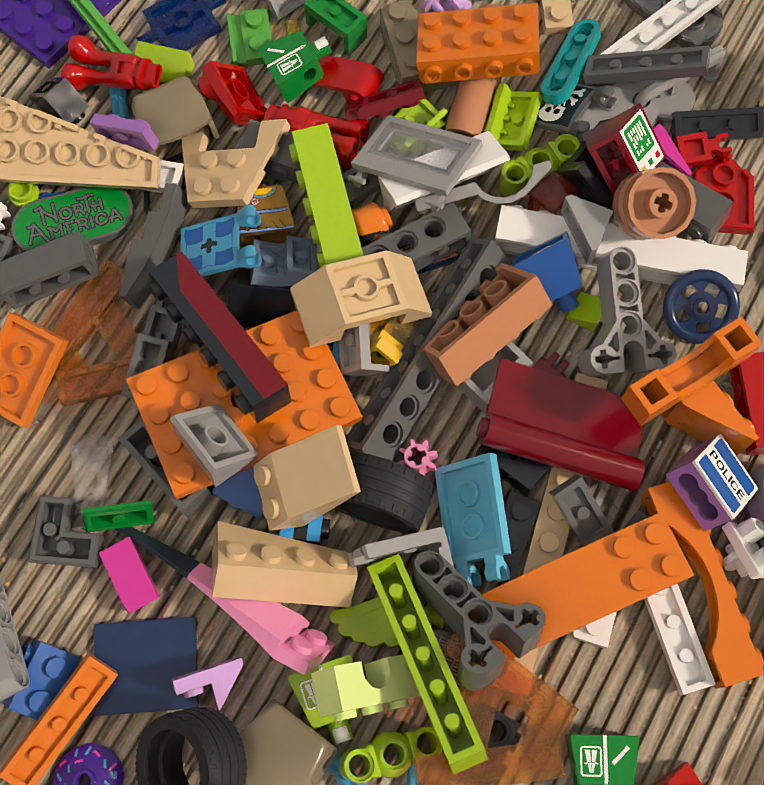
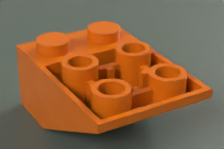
[660,381,759,456]

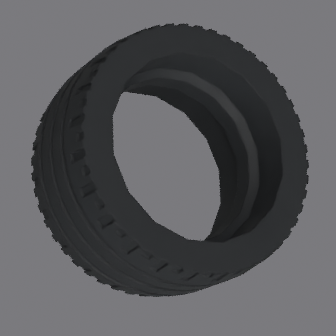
[334,452,433,533]
[135,707,247,785]

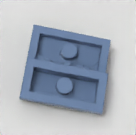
[251,235,318,287]

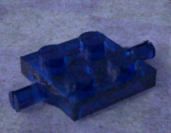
[136,0,226,51]

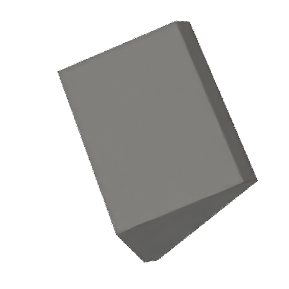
[170,404,259,487]

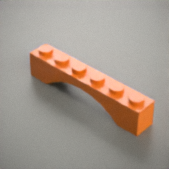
[641,482,764,689]

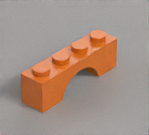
[621,316,763,426]

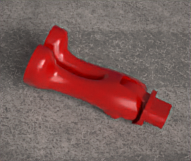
[61,34,163,91]
[263,104,370,170]

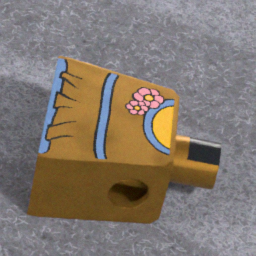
[237,174,296,247]

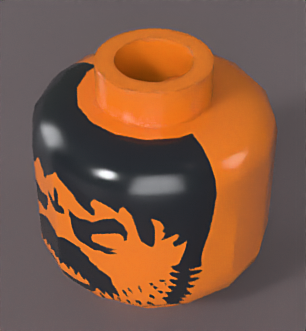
[352,202,393,247]

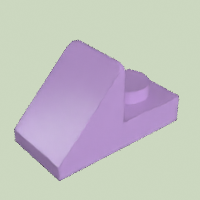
[171,656,243,711]

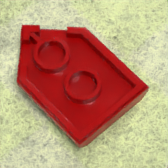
[693,153,754,235]

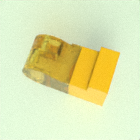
[370,316,416,367]

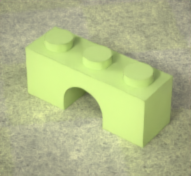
[311,655,421,722]

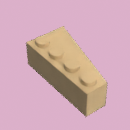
[212,521,358,608]

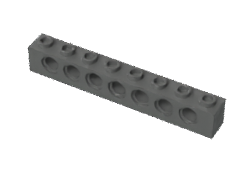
[346,238,512,461]

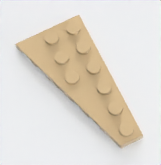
[0,96,161,190]

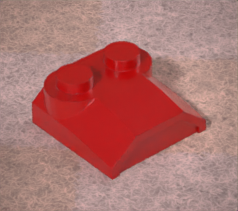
[198,60,267,125]

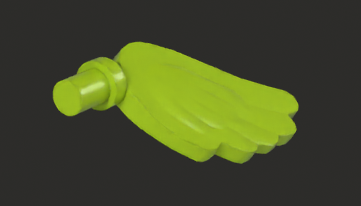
[329,597,446,648]

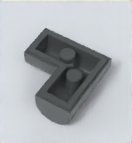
[28,495,105,568]

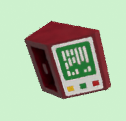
[583,103,667,197]

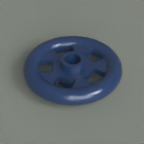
[663,269,740,344]

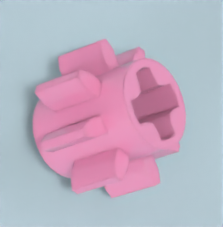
[398,439,438,477]

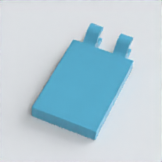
[435,453,511,588]

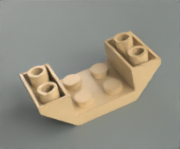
[290,250,432,348]

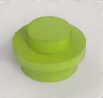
[8,183,40,208]

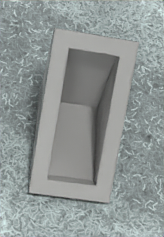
[561,195,613,264]

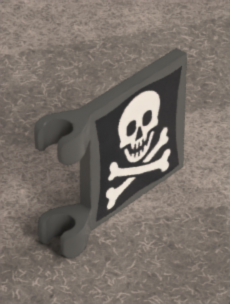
[534,83,616,143]

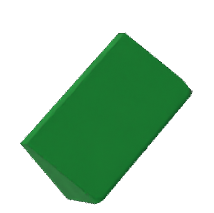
[82,500,154,532]

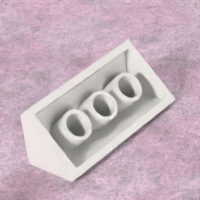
[378,131,510,213]

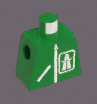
[257,31,332,103]
[565,734,639,785]

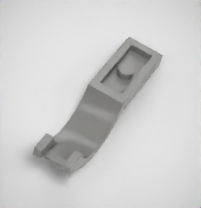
[414,160,552,212]

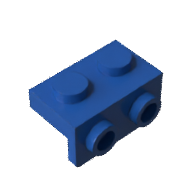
[2,638,79,720]

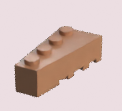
[423,263,553,387]

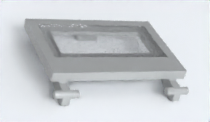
[348,115,483,212]

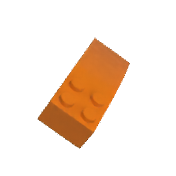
[479,512,695,662]

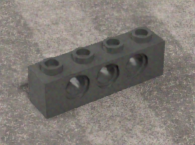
[361,202,471,272]

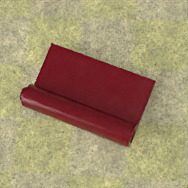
[476,358,645,492]

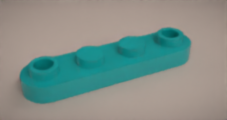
[541,19,601,105]

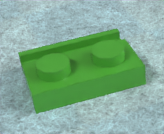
[226,8,272,66]

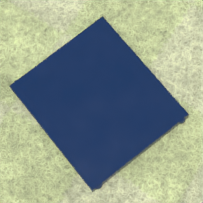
[93,617,199,716]

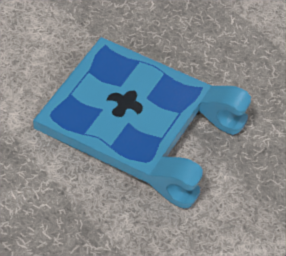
[180,205,262,277]

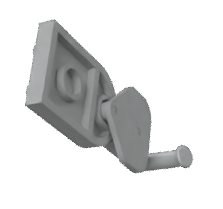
[579,45,725,144]

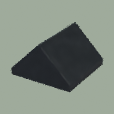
[228,268,295,329]

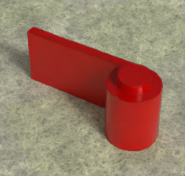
[312,55,385,105]

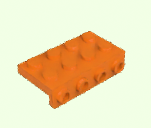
[416,3,540,84]

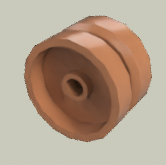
[612,167,696,239]

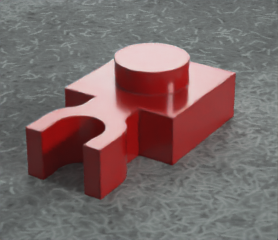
[674,131,732,167]

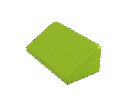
[134,41,195,84]

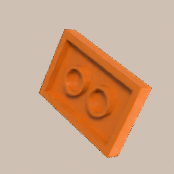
[0,312,69,428]

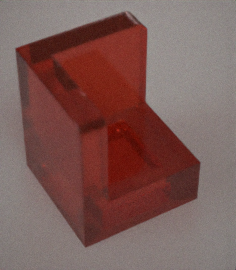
[527,171,577,213]

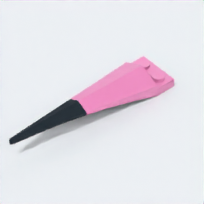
[115,527,337,675]

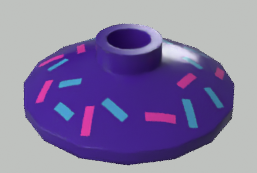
[53,743,124,785]

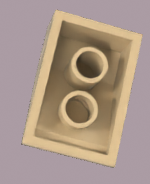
[253,425,361,531]

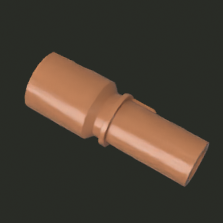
[444,4,502,137]

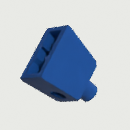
[512,231,583,313]

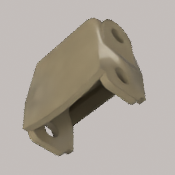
[130,76,220,157]
[239,699,338,785]

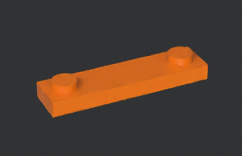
[0,653,118,785]

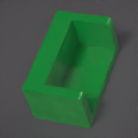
[304,0,367,55]

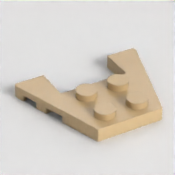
[181,119,291,208]

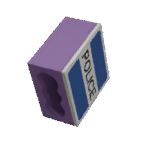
[666,433,758,531]

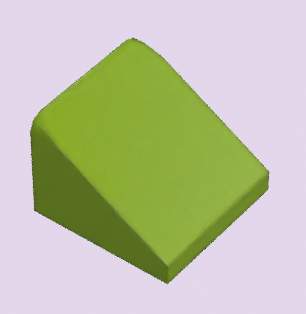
[566,292,602,332]

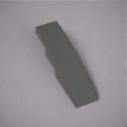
[119,183,188,309]
[121,300,183,399]

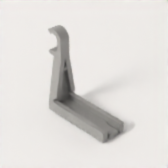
[347,527,459,636]

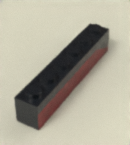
[148,252,292,423]

